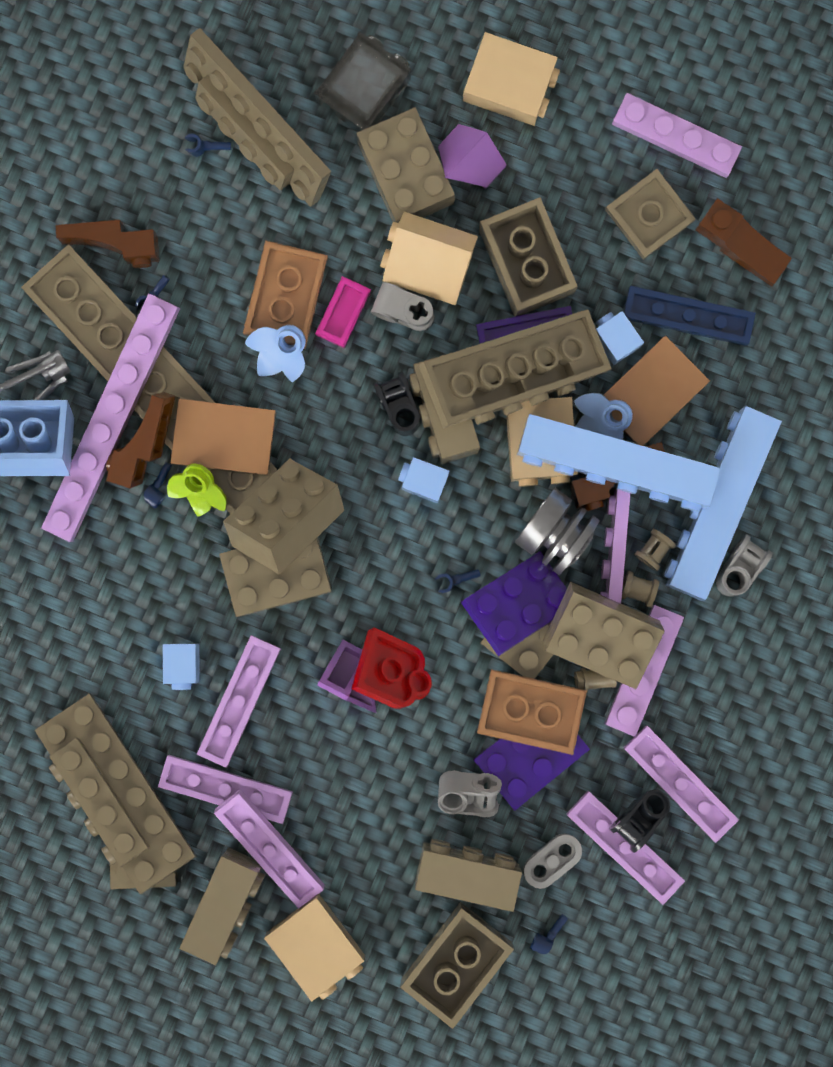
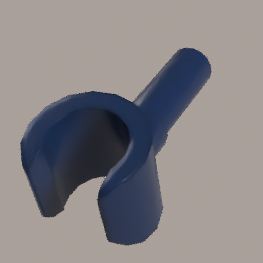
[185,133,231,157]
[136,275,170,310]
[144,462,172,509]
[435,569,481,593]
[530,914,568,954]

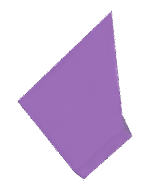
[438,124,507,189]
[317,640,377,714]

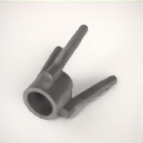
[0,350,71,400]

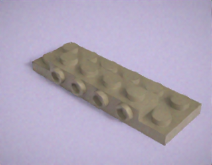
[183,28,331,207]
[419,309,612,428]
[35,694,197,894]

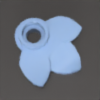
[245,325,306,382]
[574,393,633,440]

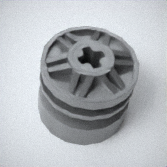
[515,488,600,575]

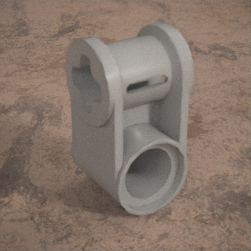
[371,282,435,331]
[716,534,773,597]
[438,770,502,817]

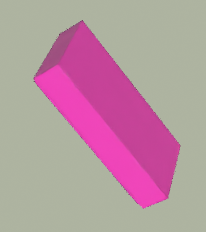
[315,276,371,349]

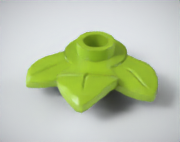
[167,464,227,517]

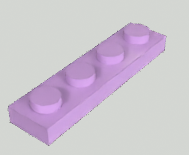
[612,93,742,178]
[600,489,630,603]
[604,605,684,737]
[197,635,281,768]
[623,725,739,843]
[158,755,293,824]
[214,789,325,909]
[566,791,685,905]

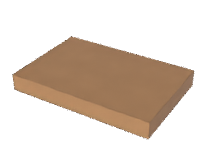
[243,240,328,349]
[603,335,710,446]
[170,399,276,476]
[477,669,587,755]

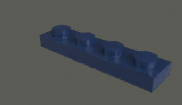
[623,286,756,346]

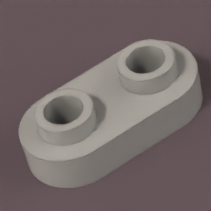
[523,833,582,889]

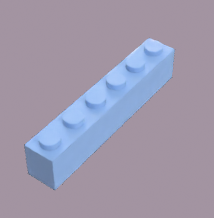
[664,406,782,601]
[517,414,721,512]

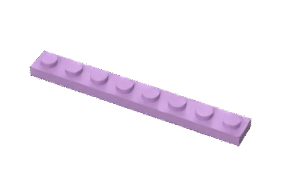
[41,293,180,542]

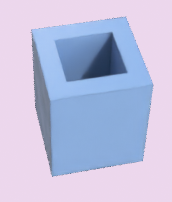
[596,311,644,365]
[398,457,450,503]
[163,644,200,690]

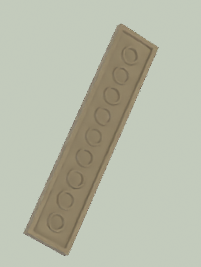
[21,244,277,514]

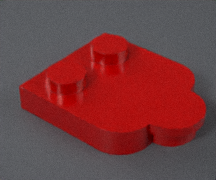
[351,627,432,709]

